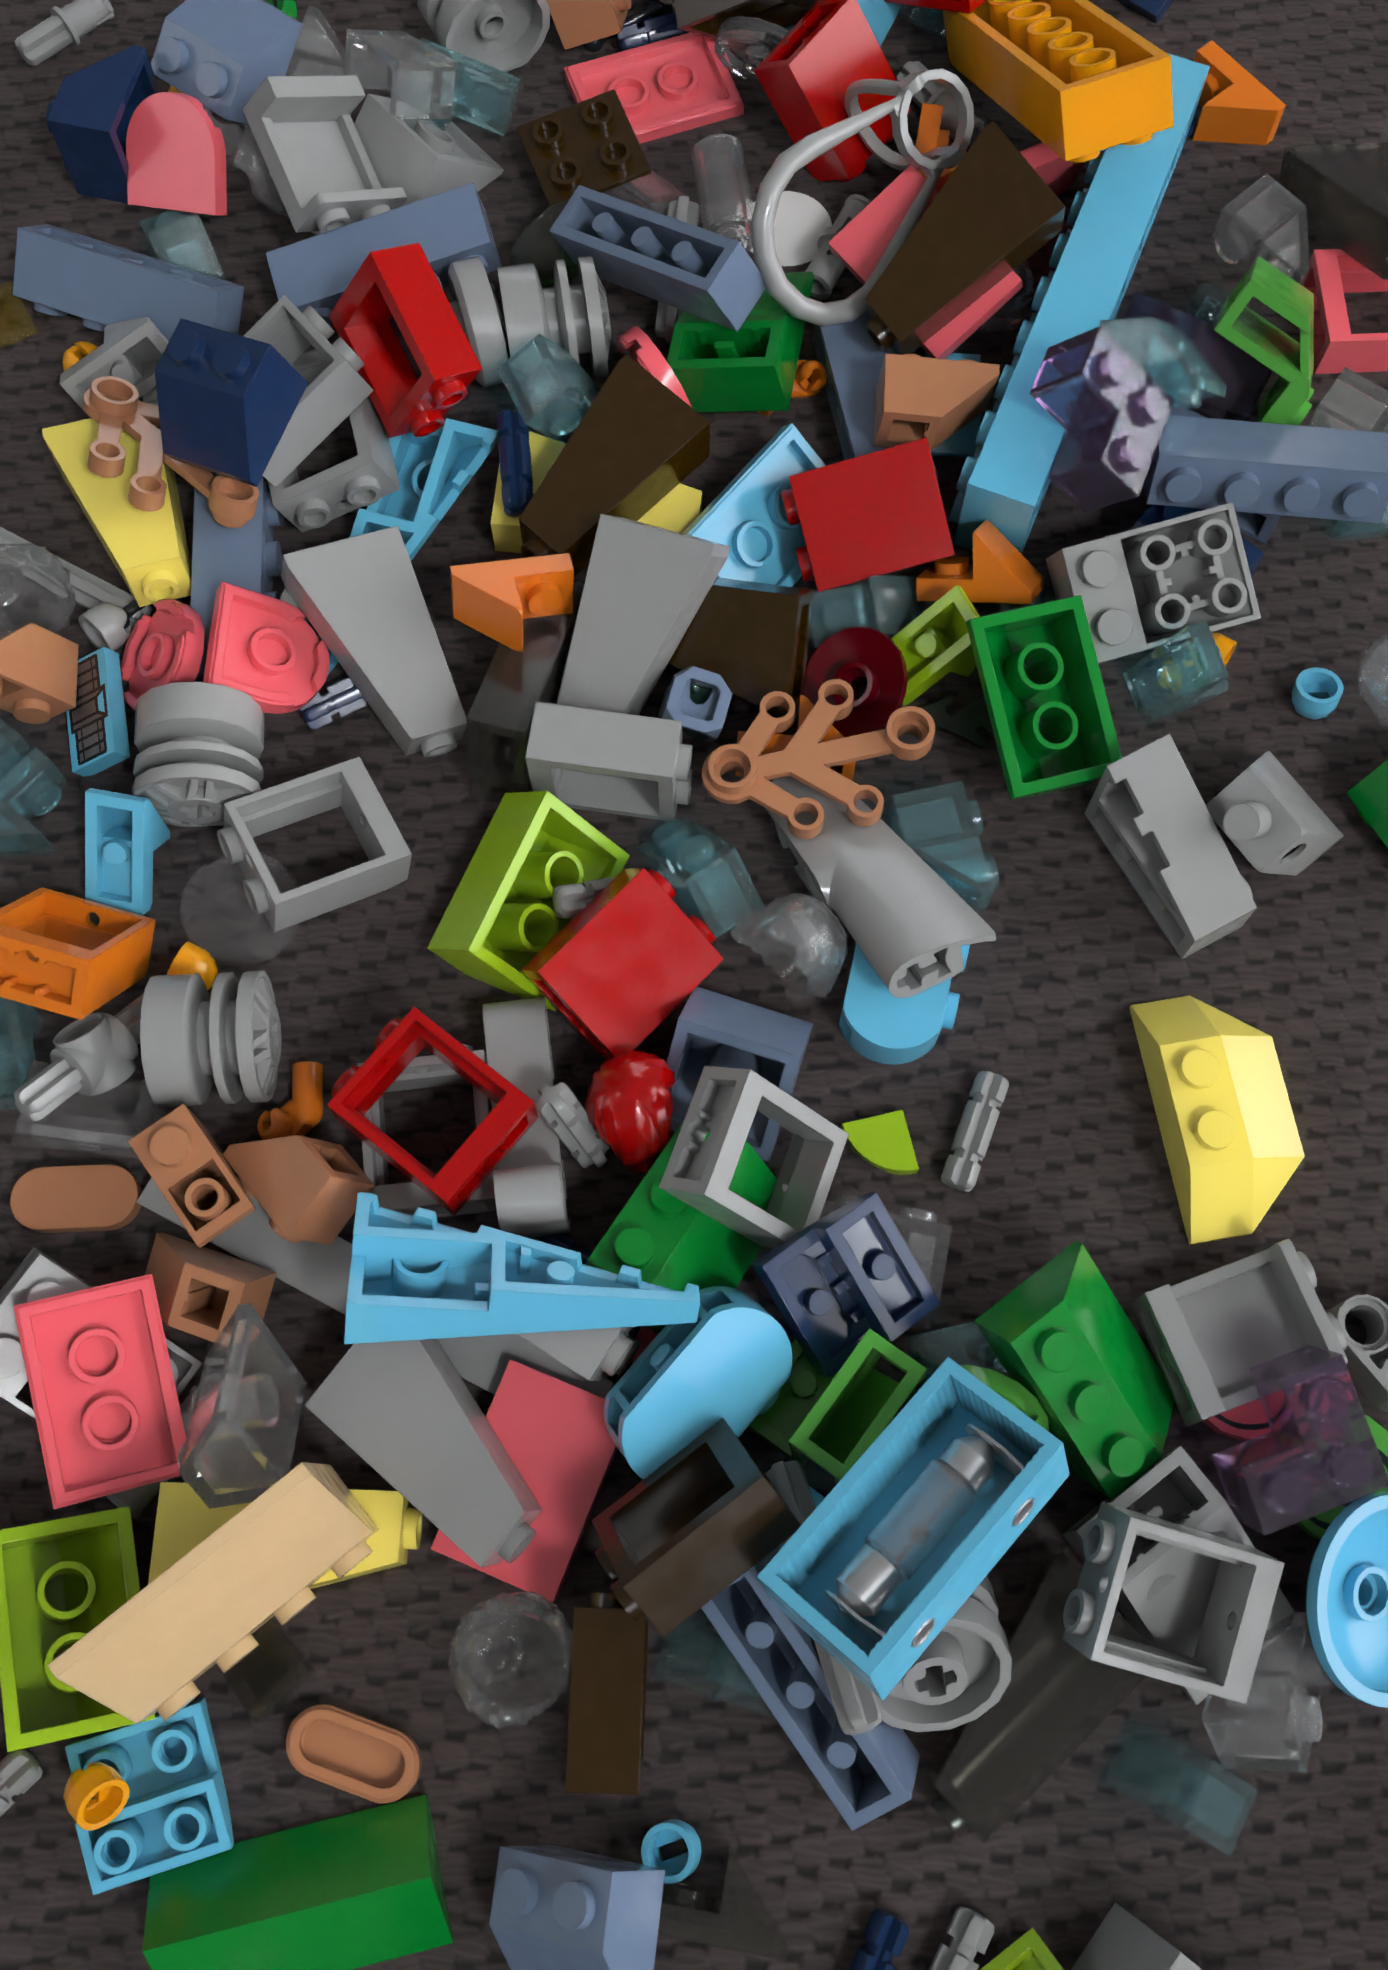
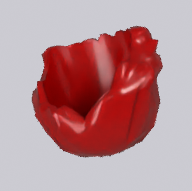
[584,1051,676,1173]

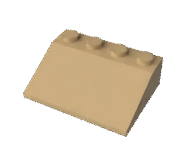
[47,1462,379,1724]

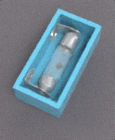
[757,1357,1070,1701]

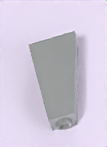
[557,514,731,715]
[281,526,468,758]
[305,1339,542,1567]

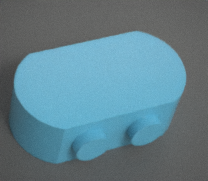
[839,943,970,1065]
[604,1286,793,1480]

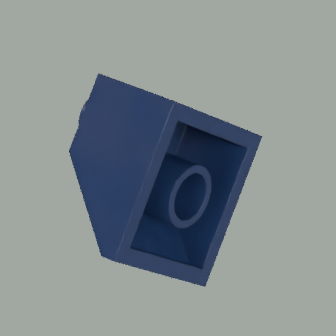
[46,45,160,206]
[154,318,308,487]

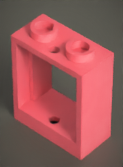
[1299,247,1388,374]

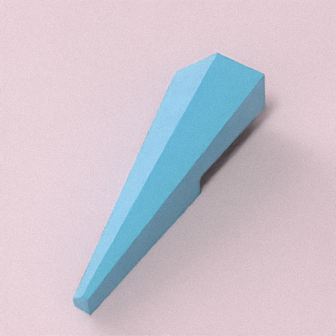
[318,418,499,675]
[344,1192,700,1344]

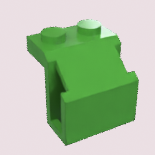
[1214,255,1314,425]
[748,1328,927,1486]

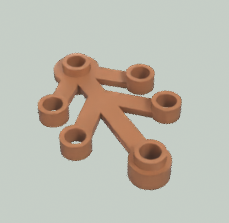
[83,376,259,528]
[702,679,935,840]

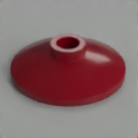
[803,627,907,737]

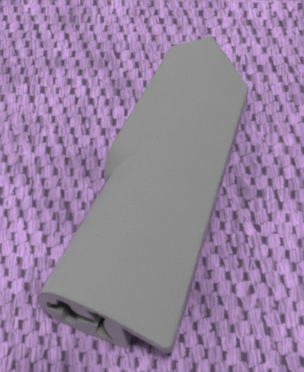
[766,776,996,998]

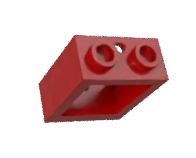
[329,242,482,438]
[327,1007,539,1216]

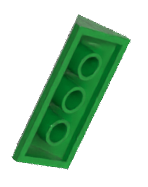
[142,1794,454,1970]

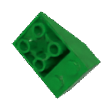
[667,272,814,412]

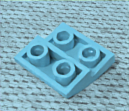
[65,1697,234,1895]

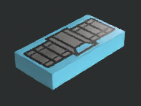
[66,647,130,777]

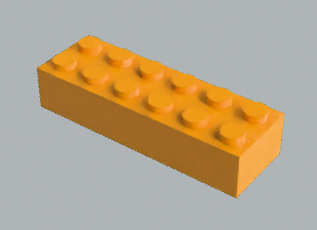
[943,0,1174,163]

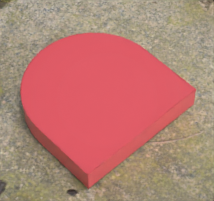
[126,92,227,216]
[203,582,330,714]

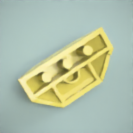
[1129,996,1305,1245]

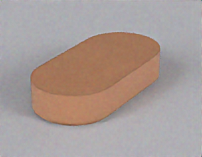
[10,1164,142,1233]
[286,1704,422,1803]

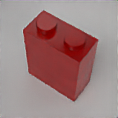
[754,0,911,182]
[781,437,955,592]
[521,868,724,1060]

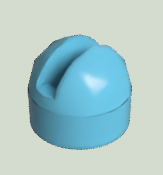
[1292,667,1344,720]
[641,1819,702,1884]

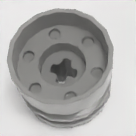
[497,255,612,389]
[132,682,265,827]
[140,970,282,1107]

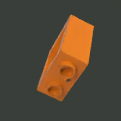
[0,887,156,1020]

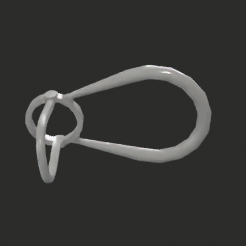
[751,68,974,327]

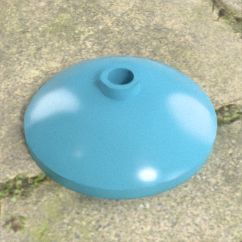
[1306,1492,1388,1708]

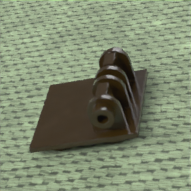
[516,89,652,212]

